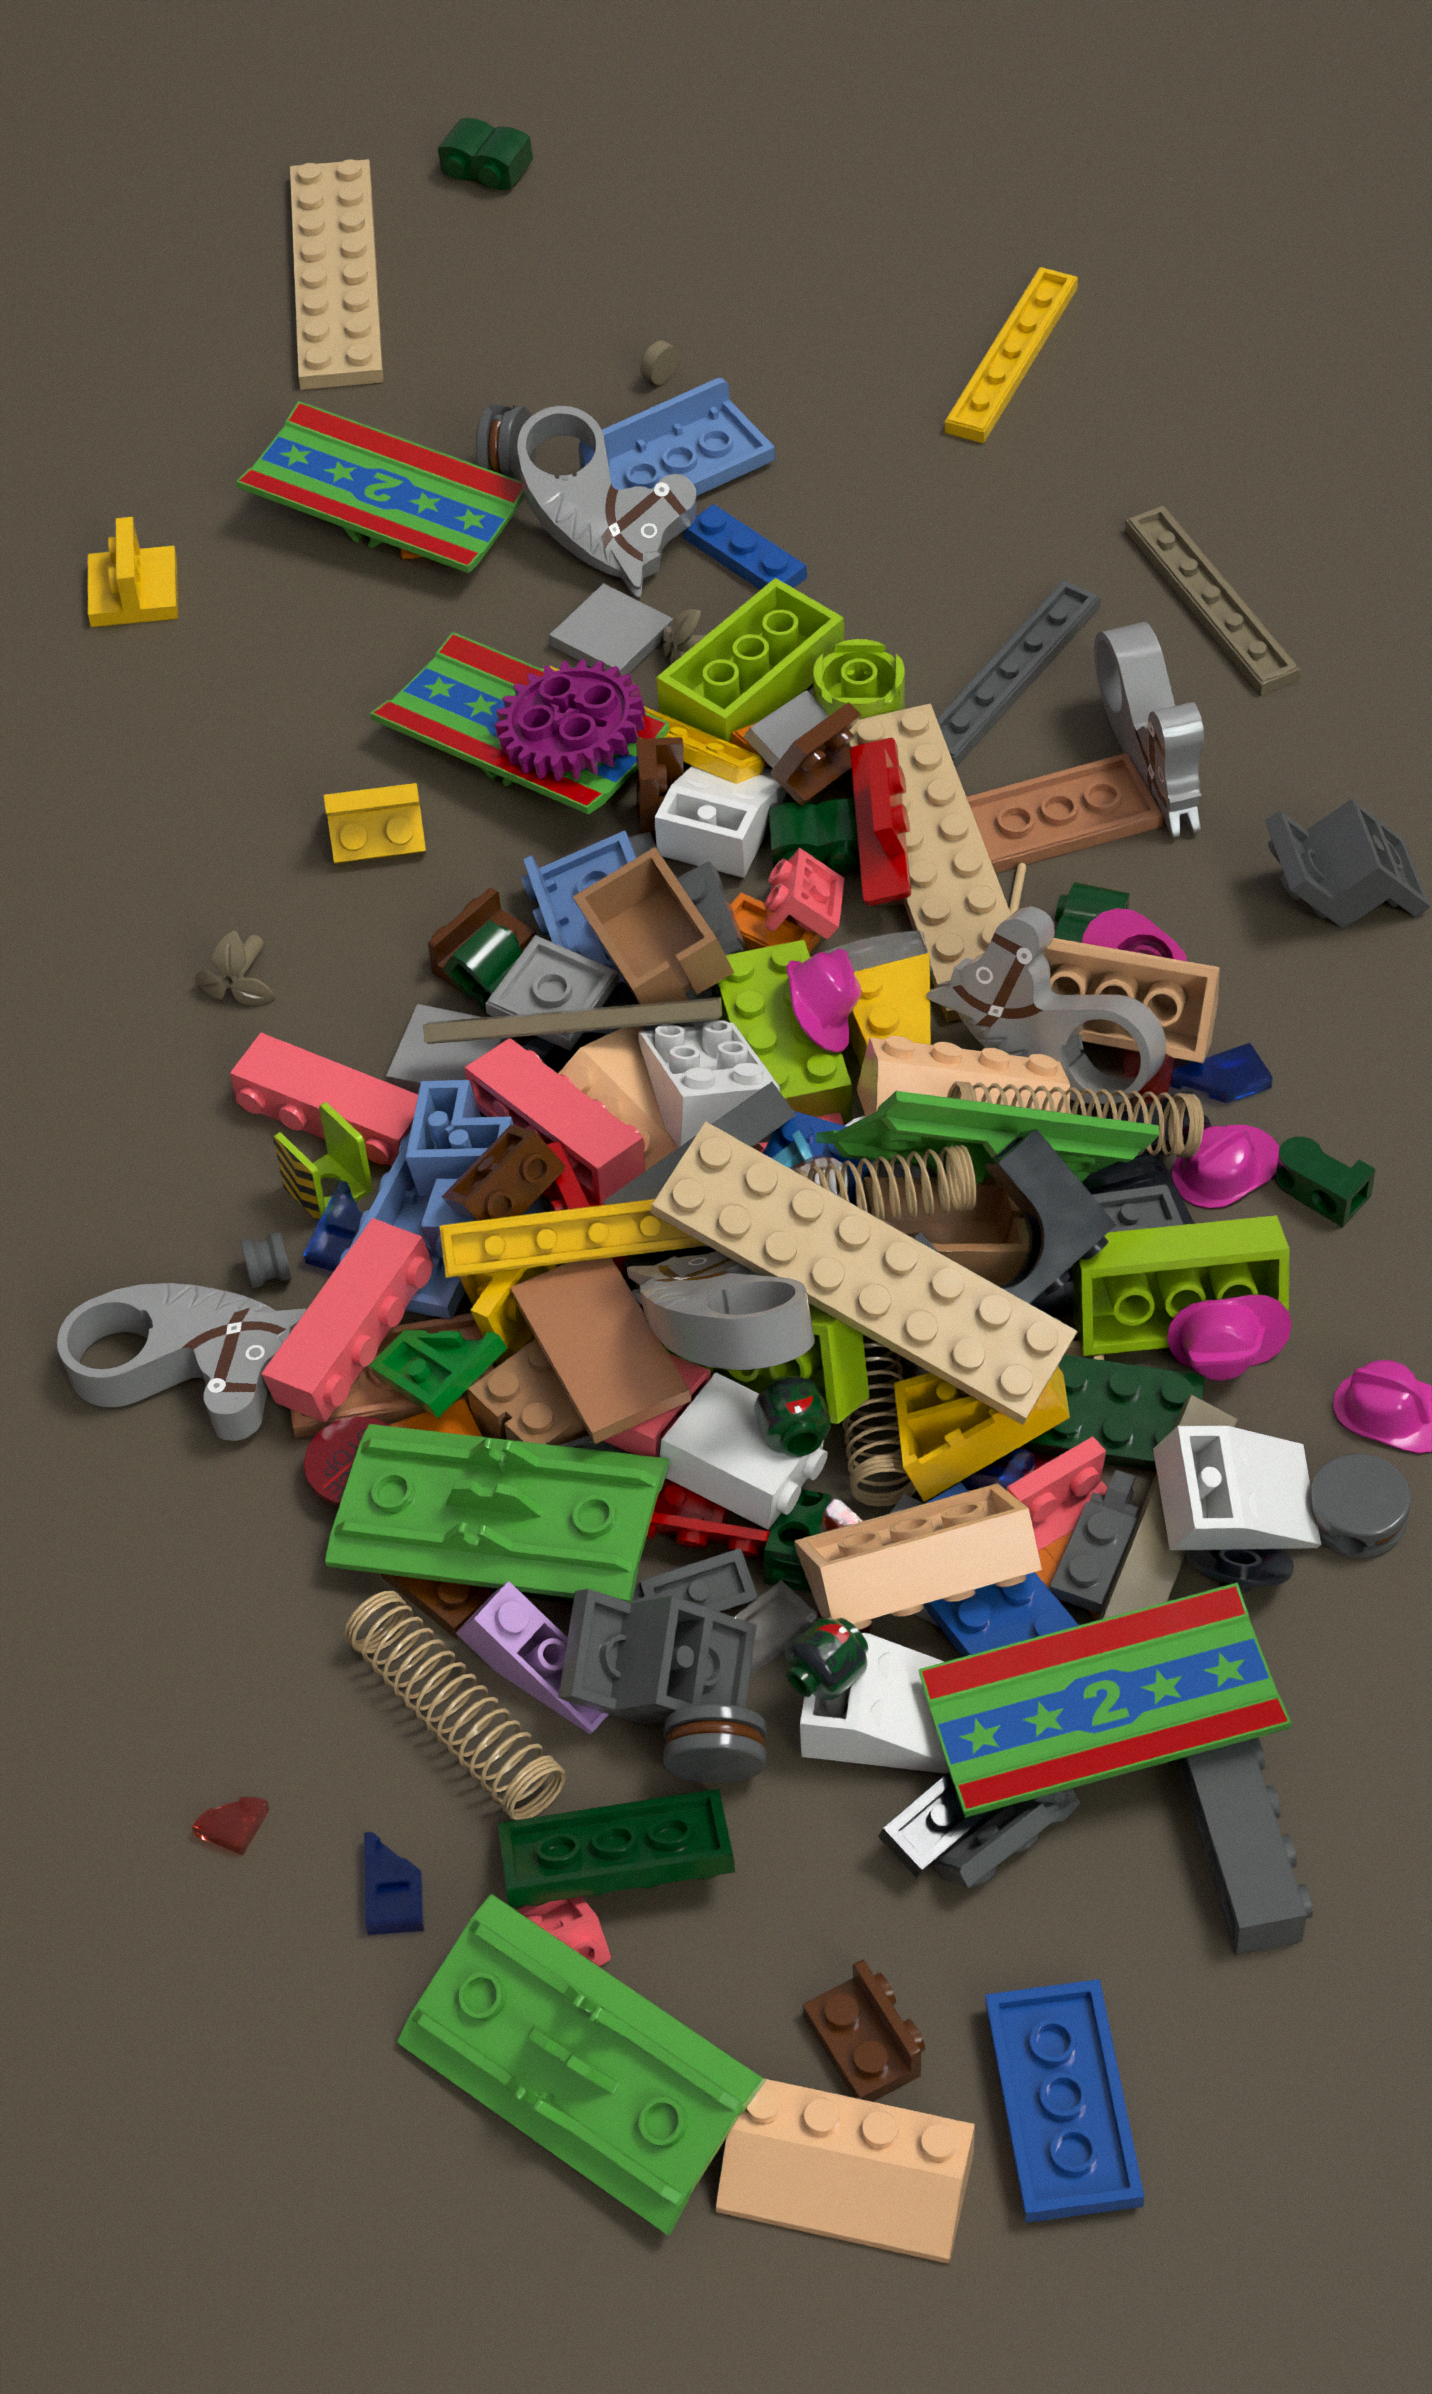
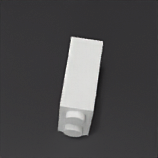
[660,1373,828,1530]

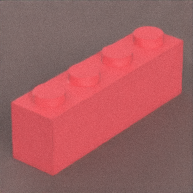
[230,1032,418,1166]
[465,1038,645,1204]
[261,1218,435,1423]

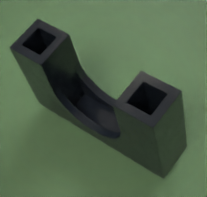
[906,1129,1116,1304]

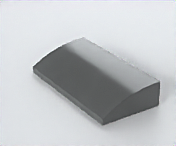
[603,1082,796,1205]

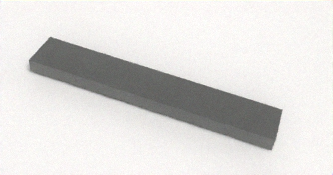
[936,580,1101,768]

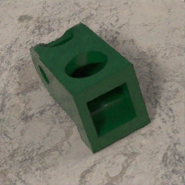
[1276,1136,1376,1227]
[764,1488,832,1593]

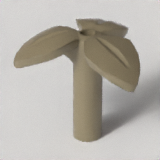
[663,609,706,665]
[195,930,275,1005]

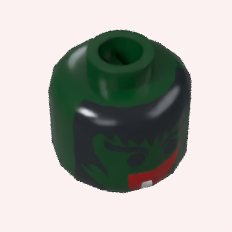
[754,1376,831,1457]
[785,1617,869,1700]

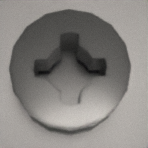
[240,1231,292,1289]

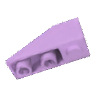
[456,1581,609,1734]

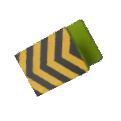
[273,1102,373,1226]

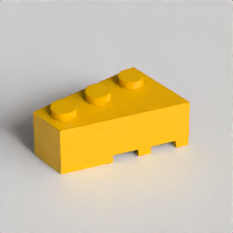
[847,952,931,1068]
[894,1366,1070,1502]

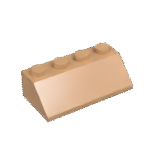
[1044,938,1220,1063]
[558,1026,763,1171]
[856,1036,1070,1117]
[794,1483,1042,1630]
[716,2079,975,2264]

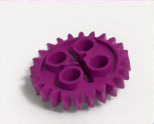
[495,659,646,781]

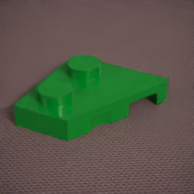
[368,1330,507,1418]

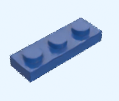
[683,504,807,590]

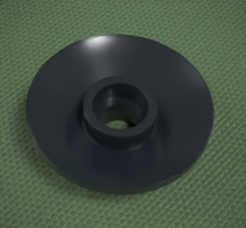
[1186,1549,1294,1593]

